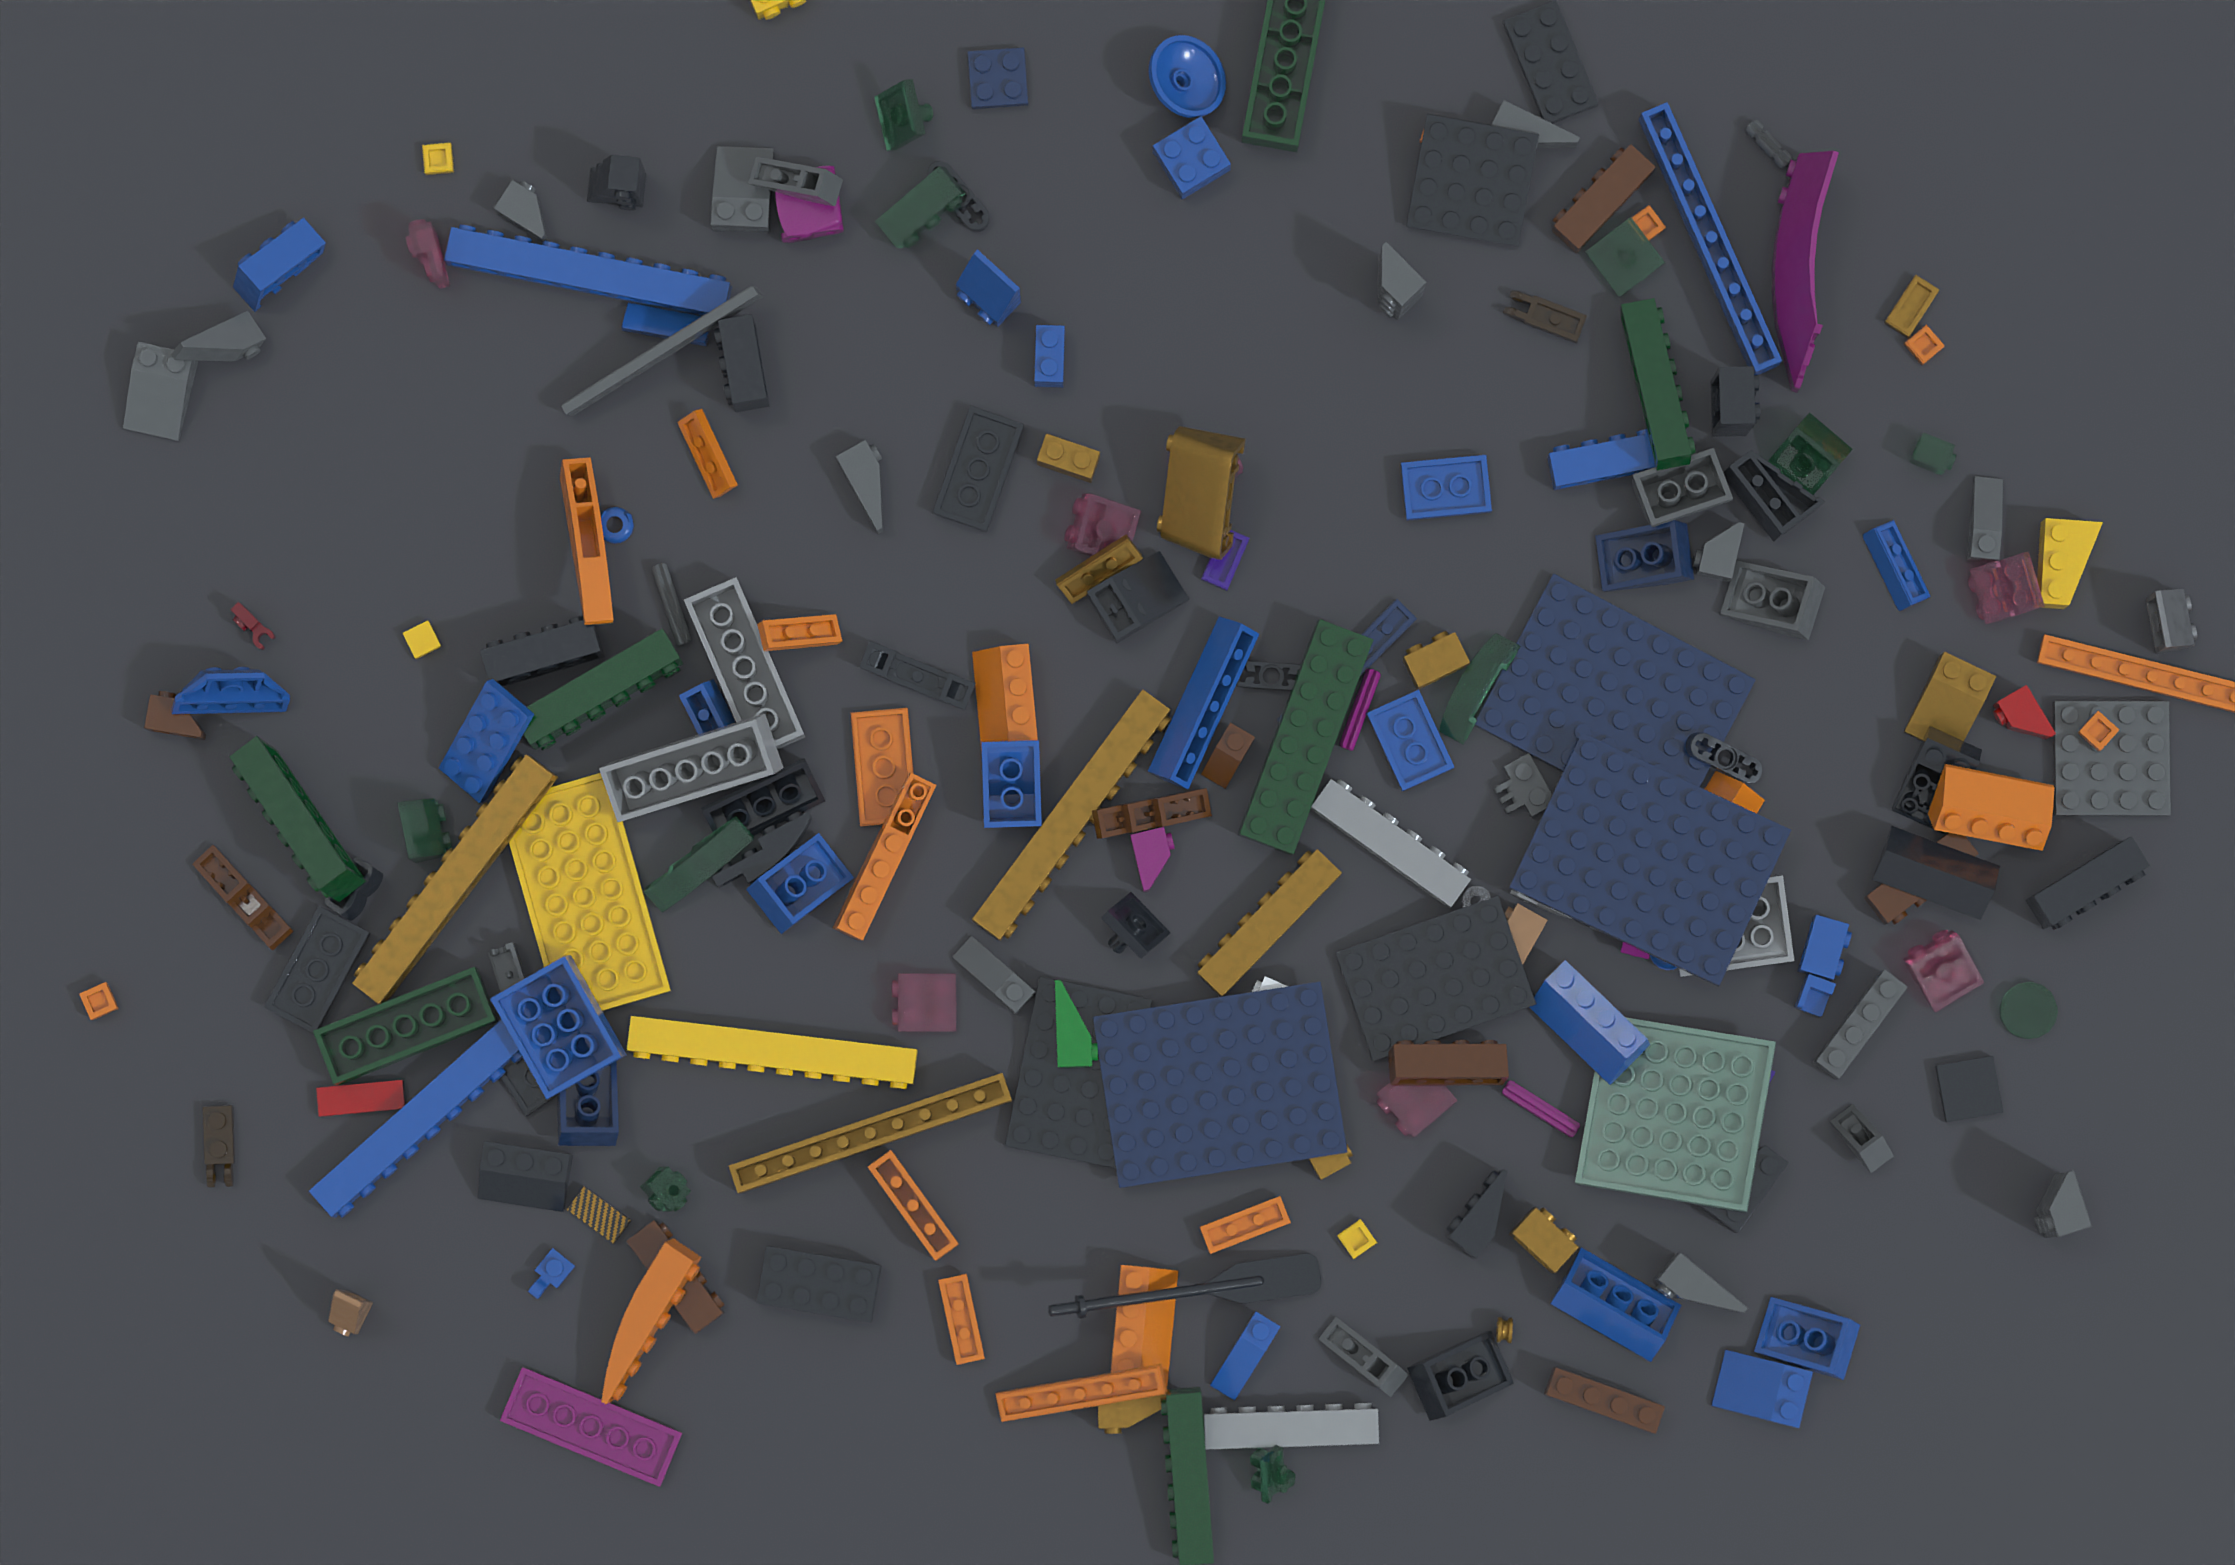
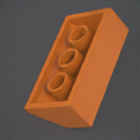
[972,644,1038,751]
[1928,764,2054,851]
[1111,1265,1178,1386]

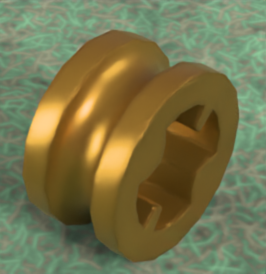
[1496,1317,1513,1343]

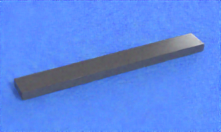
[561,286,763,416]

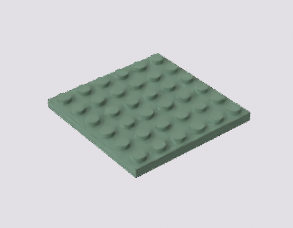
[1575,1017,1776,1213]

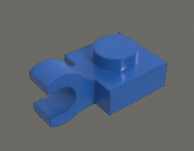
[528,1248,576,1299]

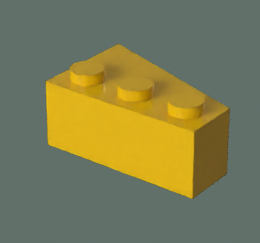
[2036,518,2103,609]

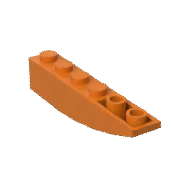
[560,457,613,625]
[833,773,936,941]
[601,1238,702,1405]

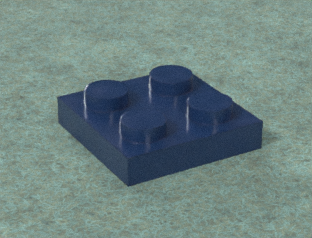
[968,48,1028,109]

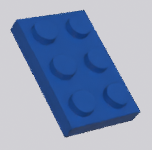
[1401,455,1492,520]
[1367,690,1455,792]

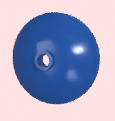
[1149,35,1226,118]

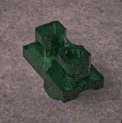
[1250,1445,1296,1504]

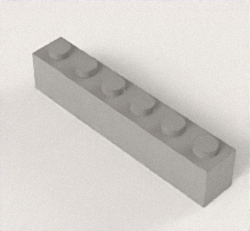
[1311,779,1471,909]
[1204,1403,1379,1449]

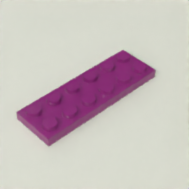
[500,1367,683,1487]

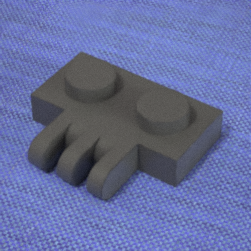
[1493,753,1552,817]

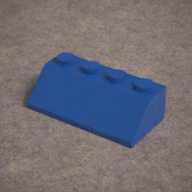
[1529,960,1650,1085]
[1551,1247,1681,1362]

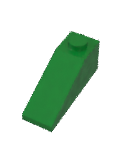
[1055,980,1098,1068]

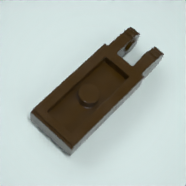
[1503,290,1587,344]
[203,1106,235,1188]

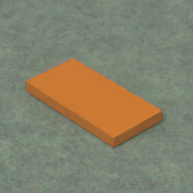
[851,708,913,827]

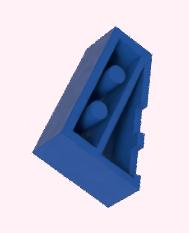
[233,218,326,312]

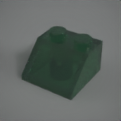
[1768,412,1853,495]
[397,798,452,863]

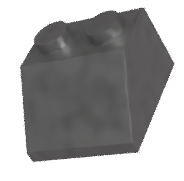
[2145,589,2197,654]

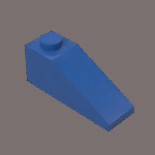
[1210,1311,1280,1401]

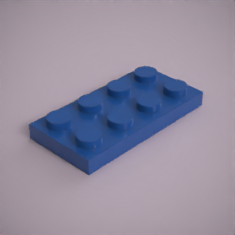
[439,679,534,803]

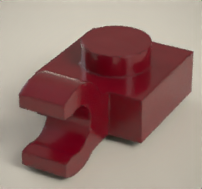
[230,601,276,650]

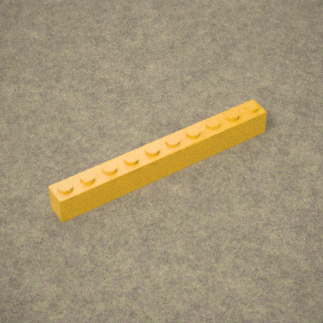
[627,1016,918,1089]

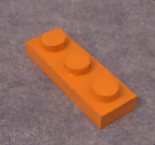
[677,409,738,499]
[757,614,842,651]
[1200,1196,1291,1254]
[938,1274,985,1365]

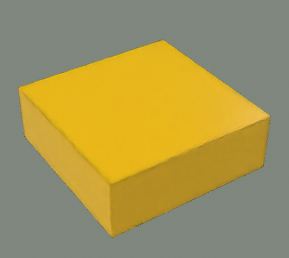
[422,143,454,175]
[403,621,442,659]
[1337,1219,1377,1259]

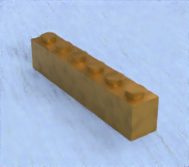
[1197,849,1342,997]

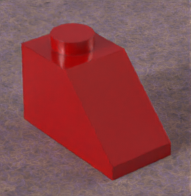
[1993,685,2056,740]

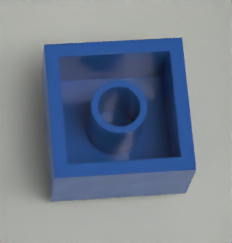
[1153,117,1231,199]

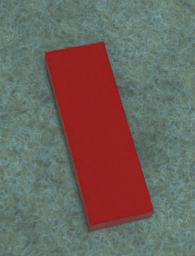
[316,1080,405,1117]

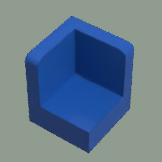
[1794,974,1836,1017]

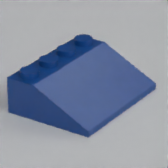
[490,955,627,1099]

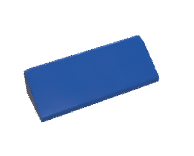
[622,303,710,346]
[1863,520,1931,611]

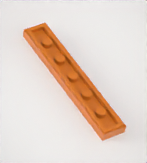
[996,1364,1167,1422]

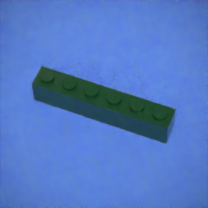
[1620,298,1695,471]
[1161,1387,1214,1565]

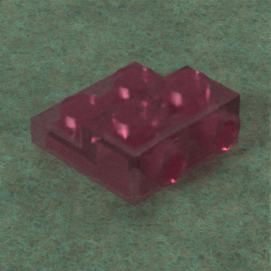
[406,219,450,289]
[1064,493,1141,556]
[1968,552,2045,624]
[1903,930,1984,1012]
[892,974,956,1032]
[1376,1083,1457,1138]

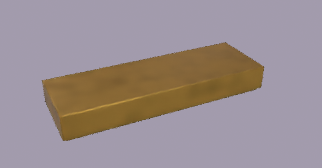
[1055,534,1143,604]

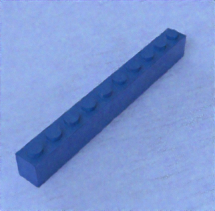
[1639,102,1782,374]
[444,225,732,316]
[309,1020,523,1218]

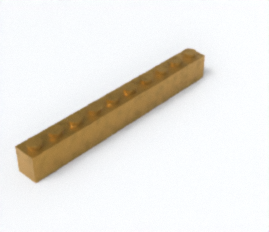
[972,689,1171,941]
[352,754,558,1004]
[729,1073,1012,1194]

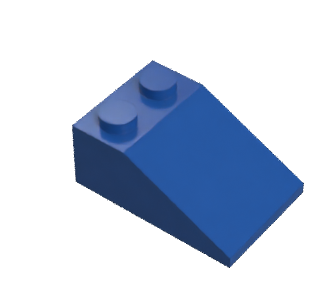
[956,249,1021,327]
[981,740,1042,828]
[746,833,854,934]
[1754,1297,1860,1380]
[1711,1350,1813,1428]

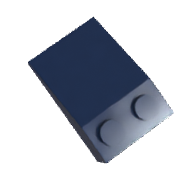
[1595,520,1694,592]
[557,1061,619,1146]

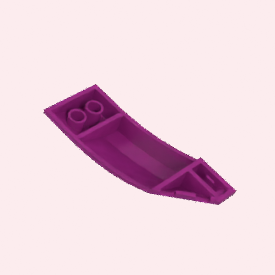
[1772,151,1839,393]

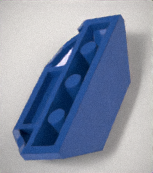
[171,667,290,714]

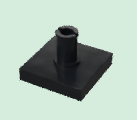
[1101,892,1171,959]

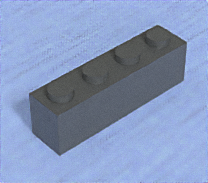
[1812,970,1908,1080]

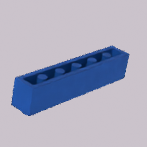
[1148,616,1259,789]

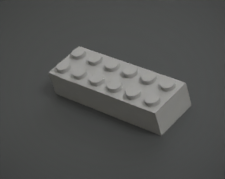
[684,577,806,750]
[599,714,783,822]

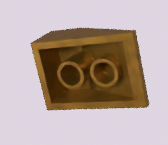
[1904,651,1996,741]

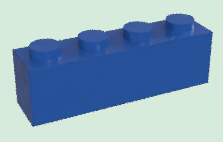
[1547,429,1656,490]

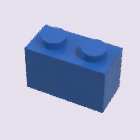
[1035,325,1065,387]
[679,679,736,734]
[1798,915,1852,981]

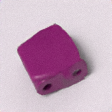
[775,166,844,243]

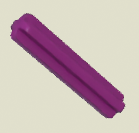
[1339,668,1381,751]
[1502,1081,1580,1137]

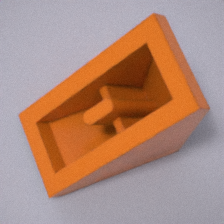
[1705,771,1765,814]

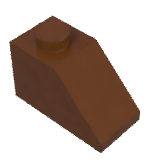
[144,691,206,740]
[1201,723,1255,789]

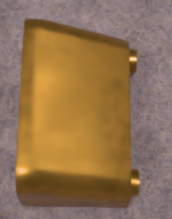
[1157,426,1246,560]

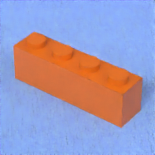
[868,1150,959,1261]

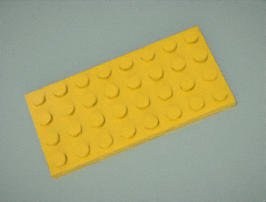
[509,773,671,1011]

